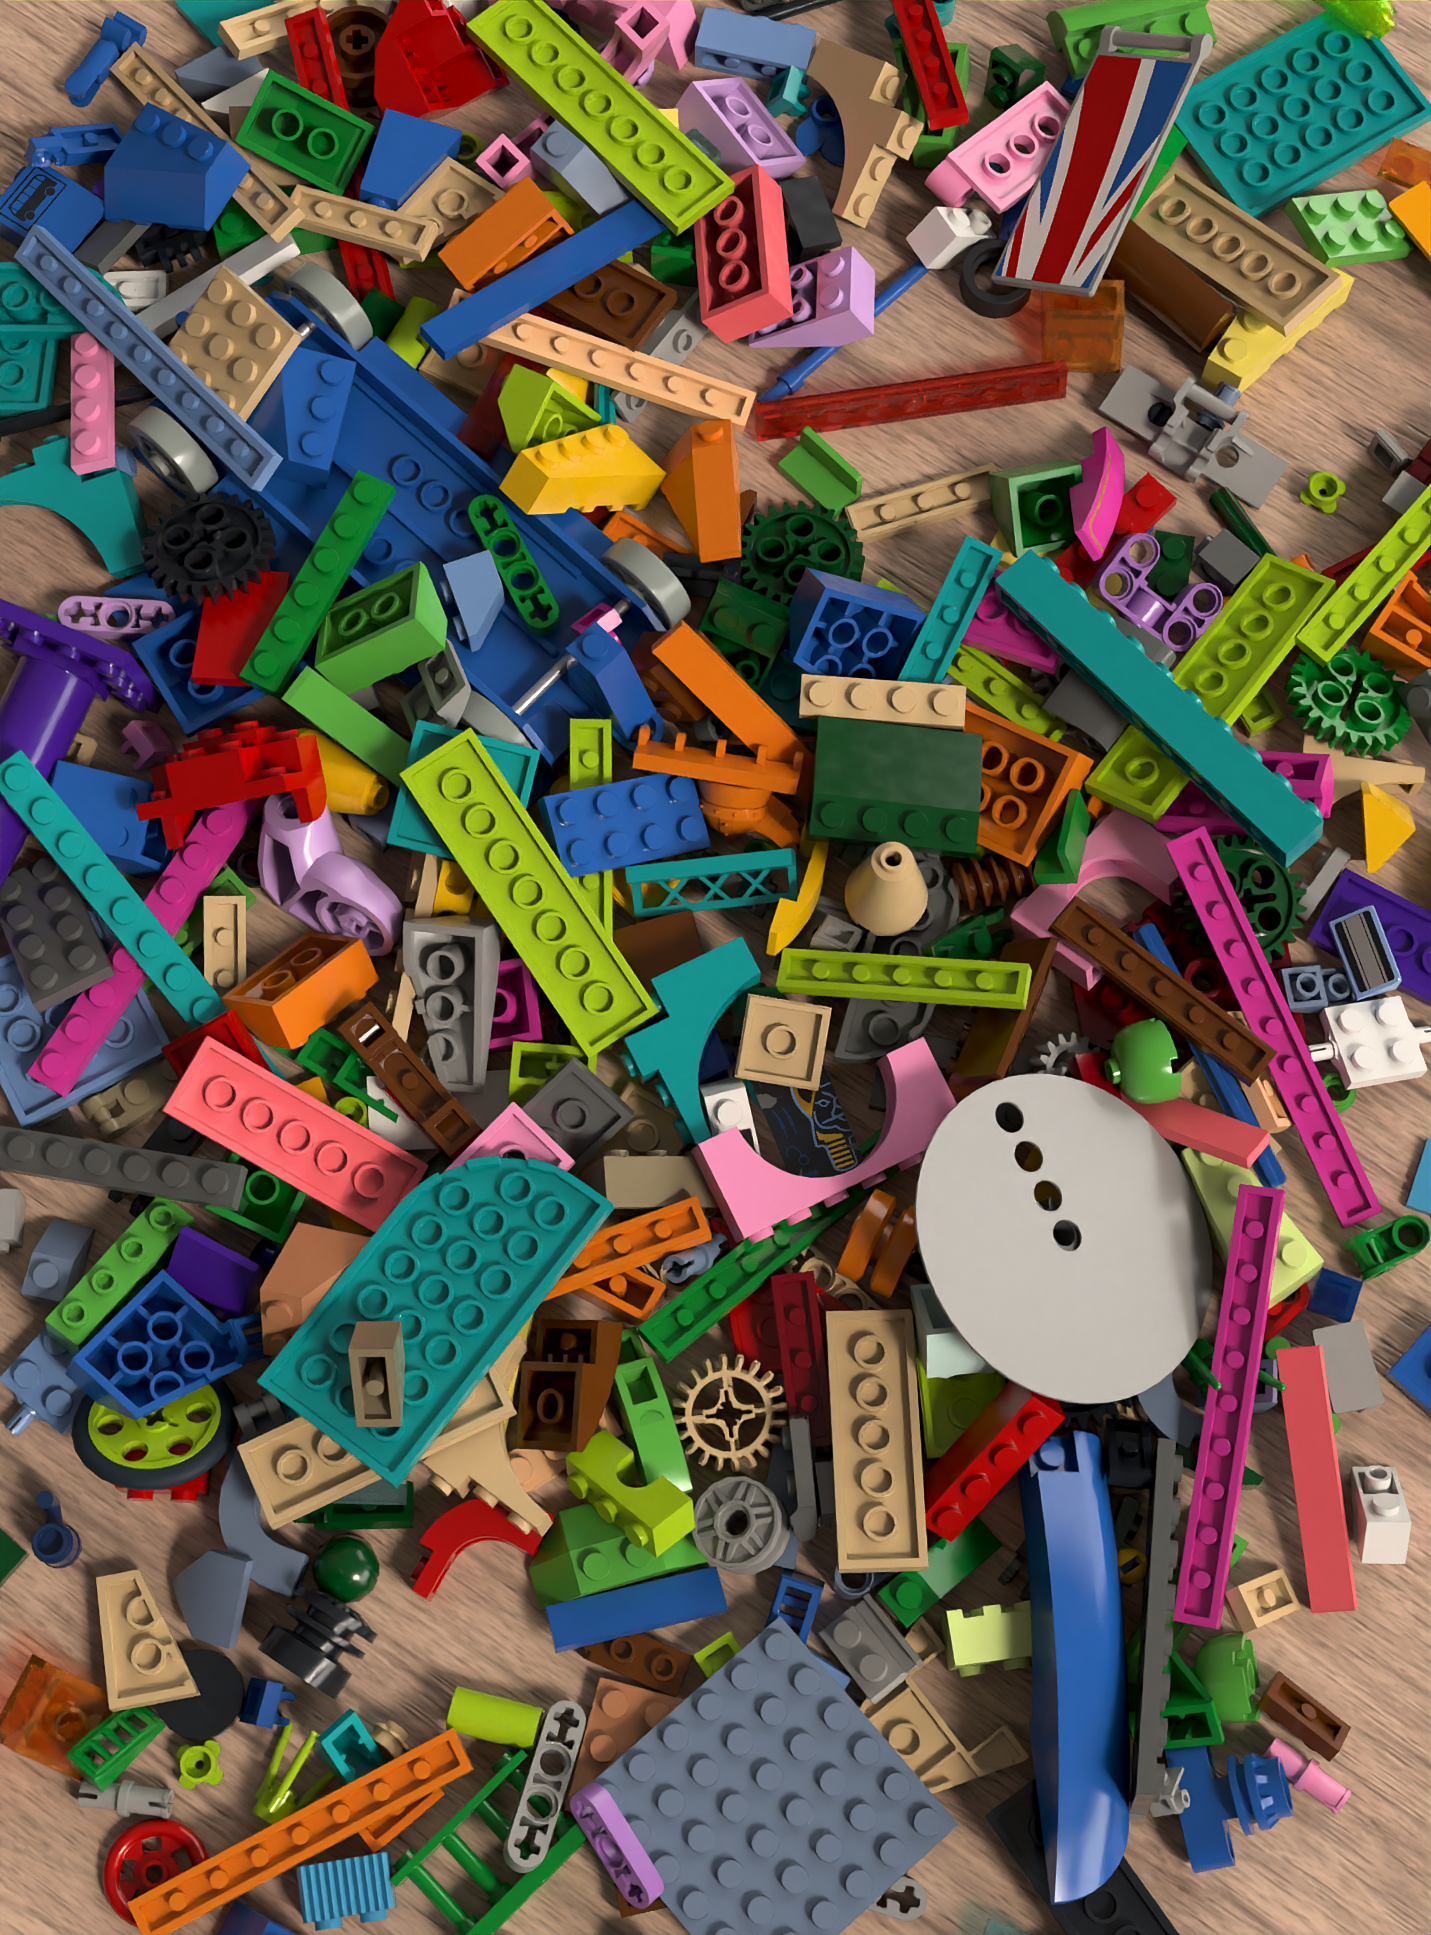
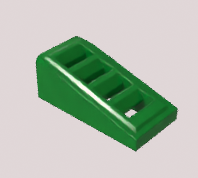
[65,1706,166,1793]

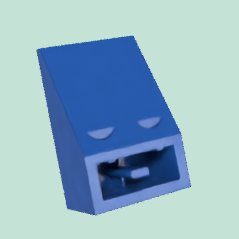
[49,760,174,879]

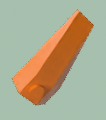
[660,418,741,563]

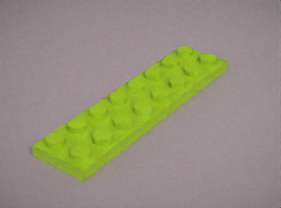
[466,0,735,236]
[1084,553,1337,825]
[399,727,659,1059]

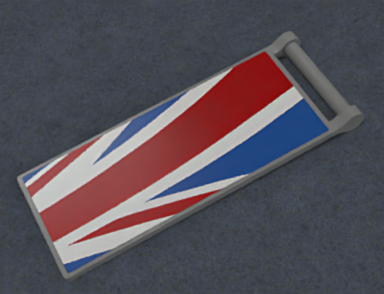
[991,25,1213,297]

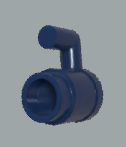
[32,1491,82,1569]

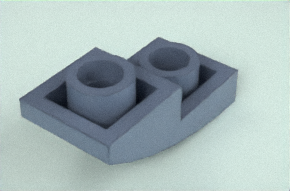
[1278,965,1359,1013]

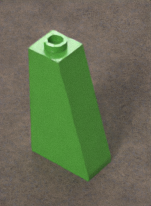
[281,665,411,790]

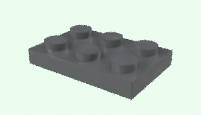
[504,1055,634,1175]

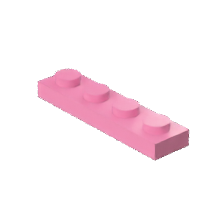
[71,331,115,475]

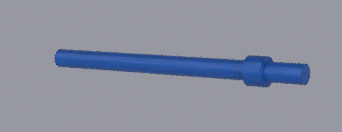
[757,259,932,412]

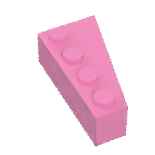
[545,0,700,71]

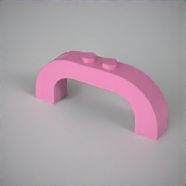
[475,0,670,193]

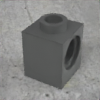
[1192,528,1261,596]

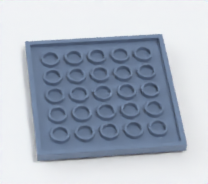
[593,1616,959,1935]

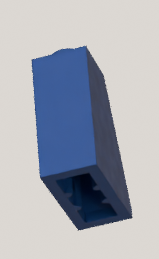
[359,108,462,211]
[565,621,656,740]

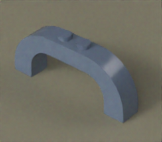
[219,1388,311,1600]

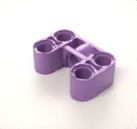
[1092,533,1223,652]

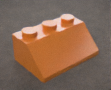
[221,931,380,1050]

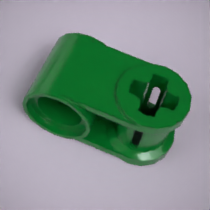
[1343,1215,1431,1283]

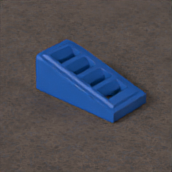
[764,1569,825,1645]

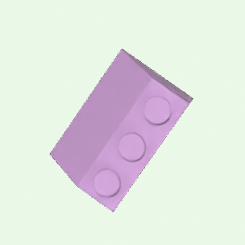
[674,77,807,184]

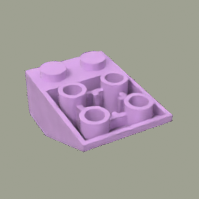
[749,245,875,348]

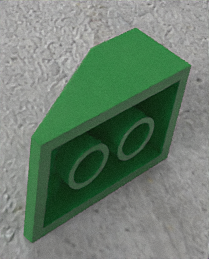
[235,69,376,196]

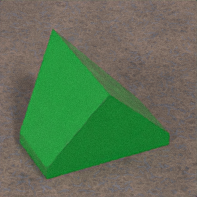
[651,228,699,288]
[1129,1647,1225,1750]

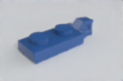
[24,122,124,168]

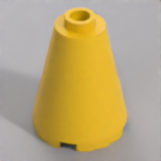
[298,727,389,816]

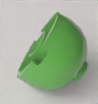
[1104,1018,1181,1104]
[1189,1631,1261,1723]

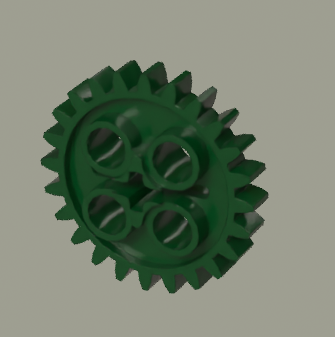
[735,501,865,607]
[1174,834,1307,964]

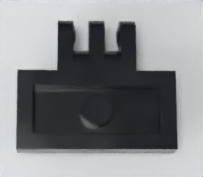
[134,223,215,274]

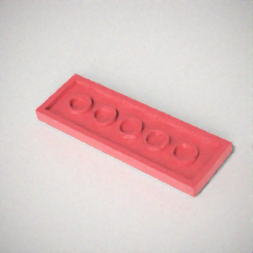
[161,1036,429,1234]

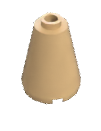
[845,842,928,936]

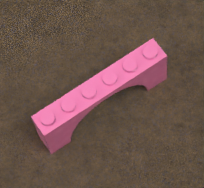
[691,1037,957,1245]

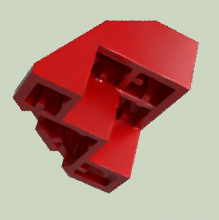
[374,0,510,121]

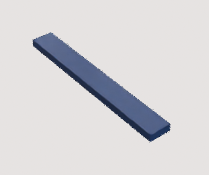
[420,198,668,361]

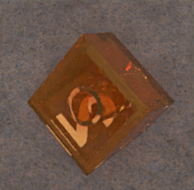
[0,1653,114,1782]

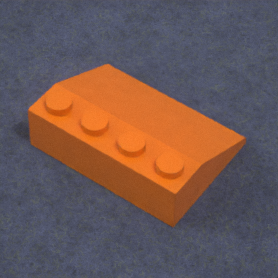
[921,701,1094,867]

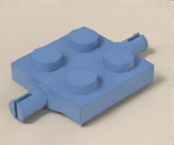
[0,1326,86,1437]

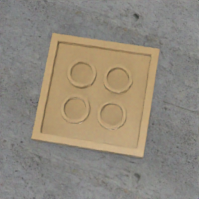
[167,266,303,422]

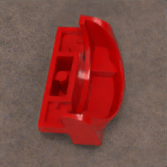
[136,720,327,850]

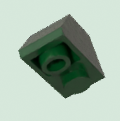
[984,44,1046,111]

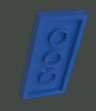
[537,773,711,879]

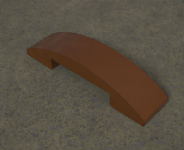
[337,1001,482,1157]

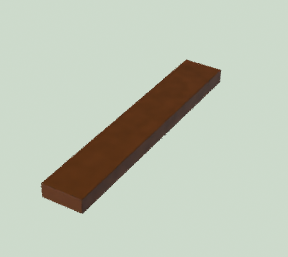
[1048,895,1278,1088]

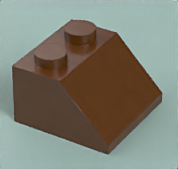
[629,630,747,723]

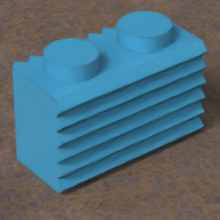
[296,1852,397,1931]

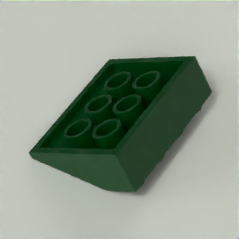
[804,715,982,858]

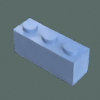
[695,6,817,85]

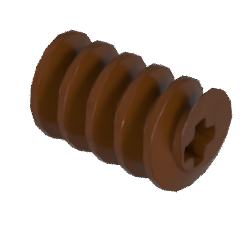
[949,853,1039,911]

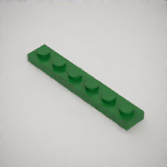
[239,470,396,699]

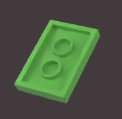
[1284,189,1415,268]

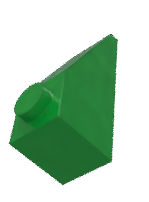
[875,1515,1003,1632]

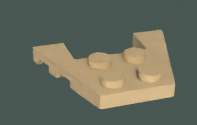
[860,1616,1030,1794]

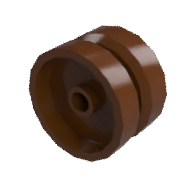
[327,5,390,108]

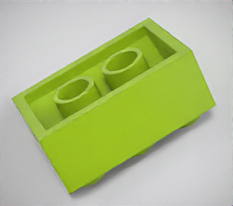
[497,363,602,455]

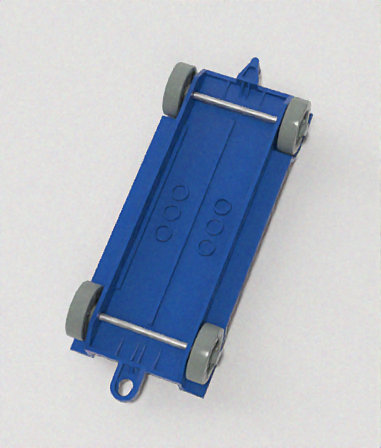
[127,261,694,810]

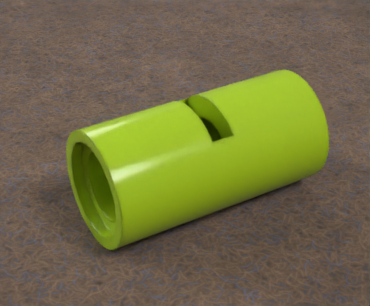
[385,296,443,369]
[446,1686,544,1752]

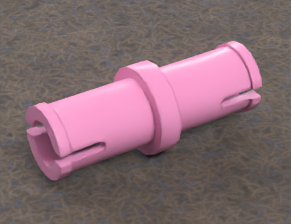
[1262,1736,1352,1815]

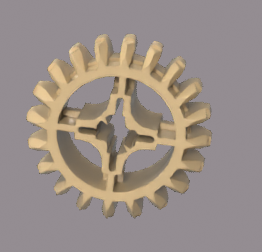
[671,1354,788,1472]

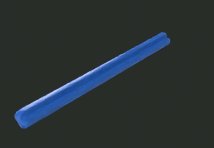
[1132,923,1287,1188]

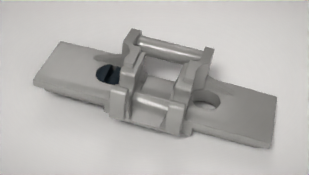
[1098,364,1289,510]

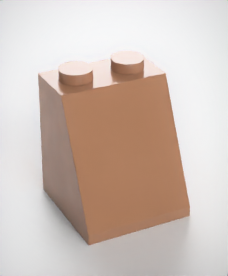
[260,1222,371,1357]

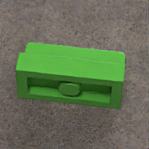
[777,426,863,521]

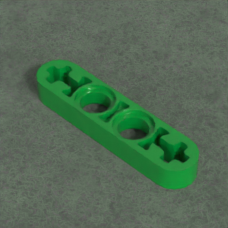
[468,494,560,636]

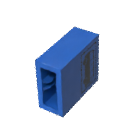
[0,164,105,255]

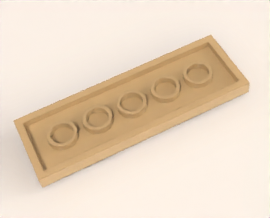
[1133,166,1343,337]
[825,1309,928,1573]
[237,1364,517,1530]

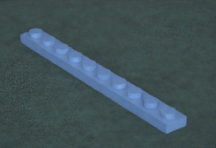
[14,224,283,492]

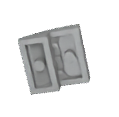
[400,639,471,734]

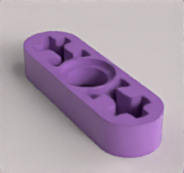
[570,1782,664,1909]

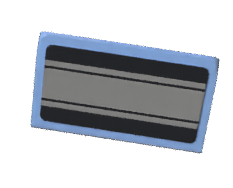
[1328,905,1402,1000]

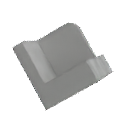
[1311,1319,1385,1415]

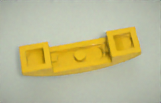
[766,817,828,956]

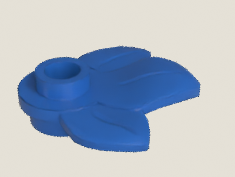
[796,95,845,166]

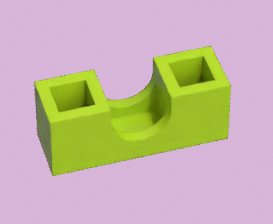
[565,1428,696,1558]

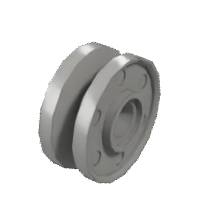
[692,1476,790,1575]

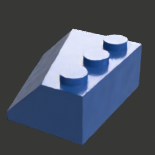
[104,102,251,231]
[246,346,357,490]
[790,567,928,681]
[66,1269,250,1421]

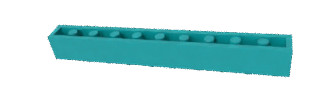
[994,548,1324,869]

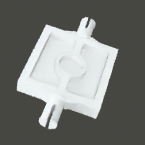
[1306,996,1431,1090]

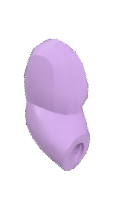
[257,791,405,956]

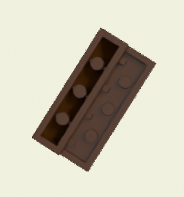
[1105,219,1233,354]

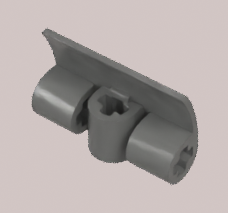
[1042,614,1176,755]

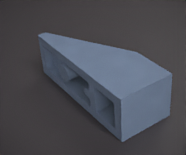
[530,120,636,221]

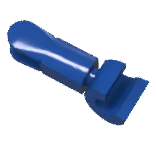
[65,10,147,107]

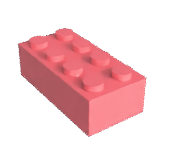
[694,164,793,344]

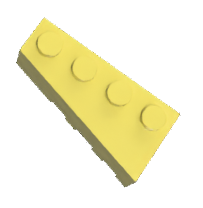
[1201,247,1355,393]

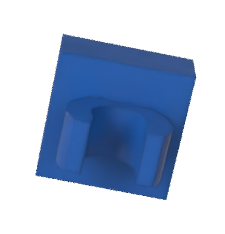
[239,1677,296,1729]

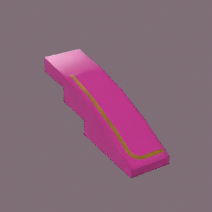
[1069,426,1125,561]

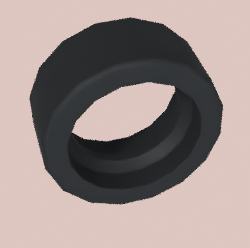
[959,239,1032,319]

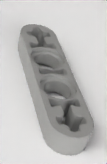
[503,1700,586,1873]

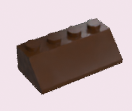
[943,937,1059,1103]

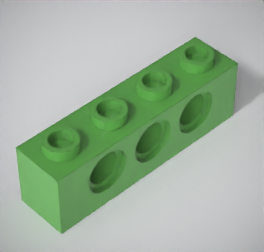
[44,1197,195,1356]

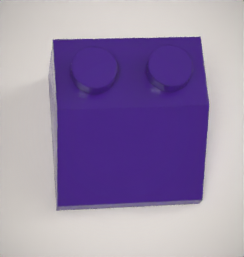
[166,1225,267,1323]

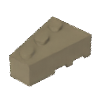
[576,1150,720,1222]

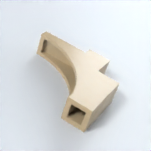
[806,38,924,229]
[1252,733,1426,882]
[423,1335,553,1537]

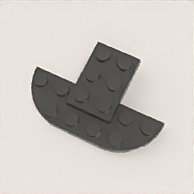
[773,852,959,1065]

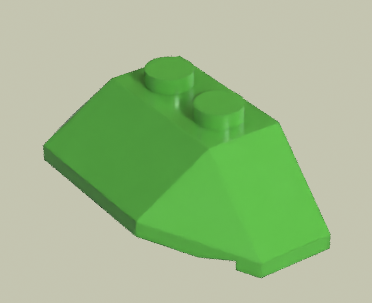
[529,1503,709,1612]

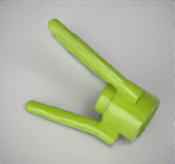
[252,1721,335,1825]

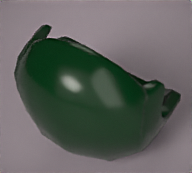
[312,1533,380,1604]

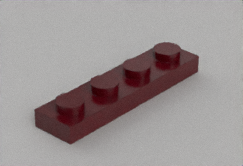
[771,1271,831,1447]

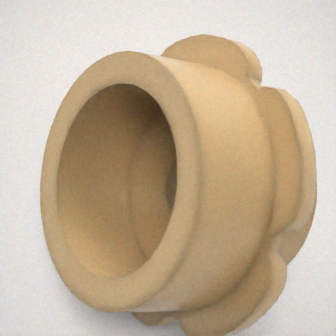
[370,1720,409,1761]

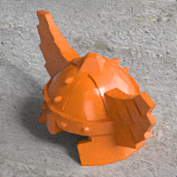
[694,779,801,855]

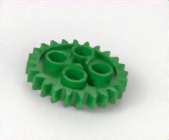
[1284,645,1413,757]

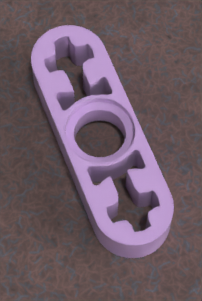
[58,596,177,641]

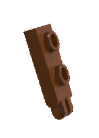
[580,1633,693,1698]

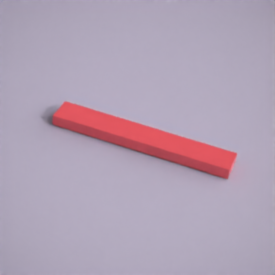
[1276,1344,1358,1613]

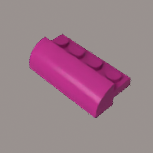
[1154,751,1334,837]

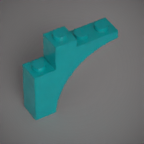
[0,435,150,579]
[620,936,761,1148]

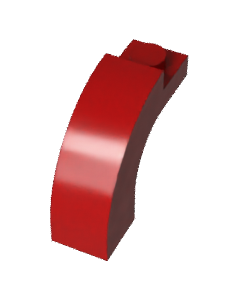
[410,1498,555,1602]

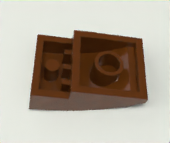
[613,910,704,995]
[516,1319,623,1452]

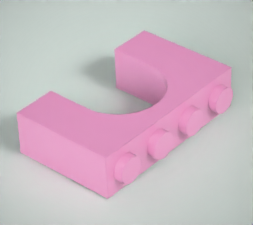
[1010,807,1185,991]

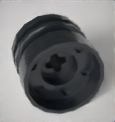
[258,1584,378,1700]

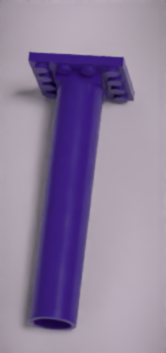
[0,599,164,891]

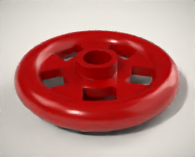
[102,1818,209,1928]

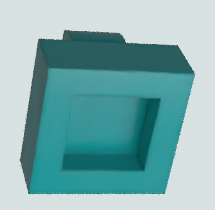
[764,65,812,118]

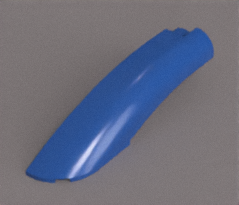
[1017,1431,1130,1905]

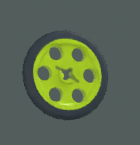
[71,1378,238,1491]

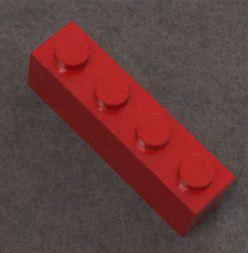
[923,1381,1065,1543]

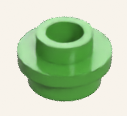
[1321,1071,1356,1113]

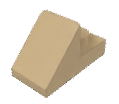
[1224,1568,1301,1634]

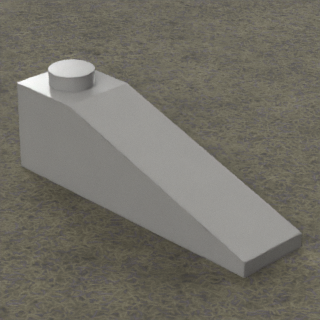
[403,915,501,1094]

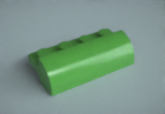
[1046,0,1217,81]

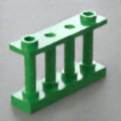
[390,1749,588,1935]

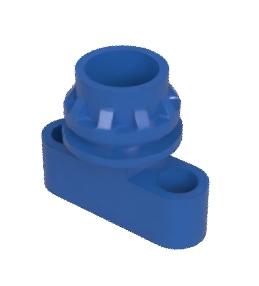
[1165,1745,1294,1873]

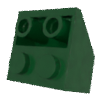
[696,576,790,695]

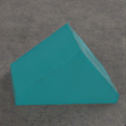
[313,1708,388,1786]

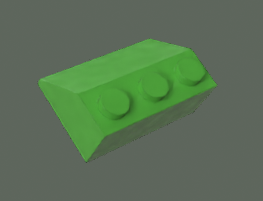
[314,561,448,695]

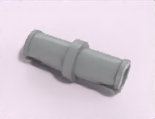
[78,1778,174,1818]

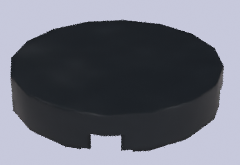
[157,1649,245,1740]

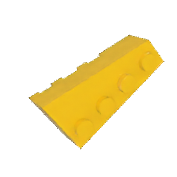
[499,422,667,515]

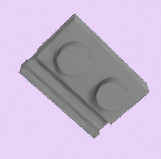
[819,1593,924,1704]

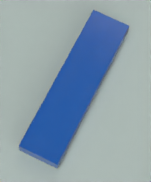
[545,1566,728,1653]

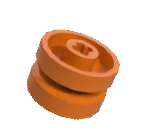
[835,1188,918,1299]

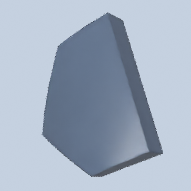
[171,1549,254,1649]

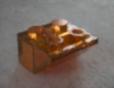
[1041,280,1125,373]

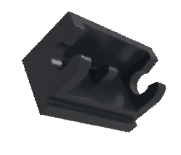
[778,175,843,266]

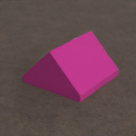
[489,958,542,1053]

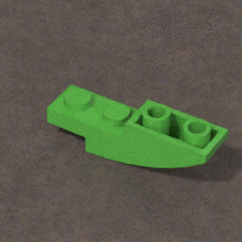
[611,1327,692,1494]

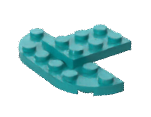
[0,262,126,417]

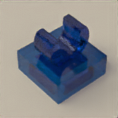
[1306,1267,1363,1323]

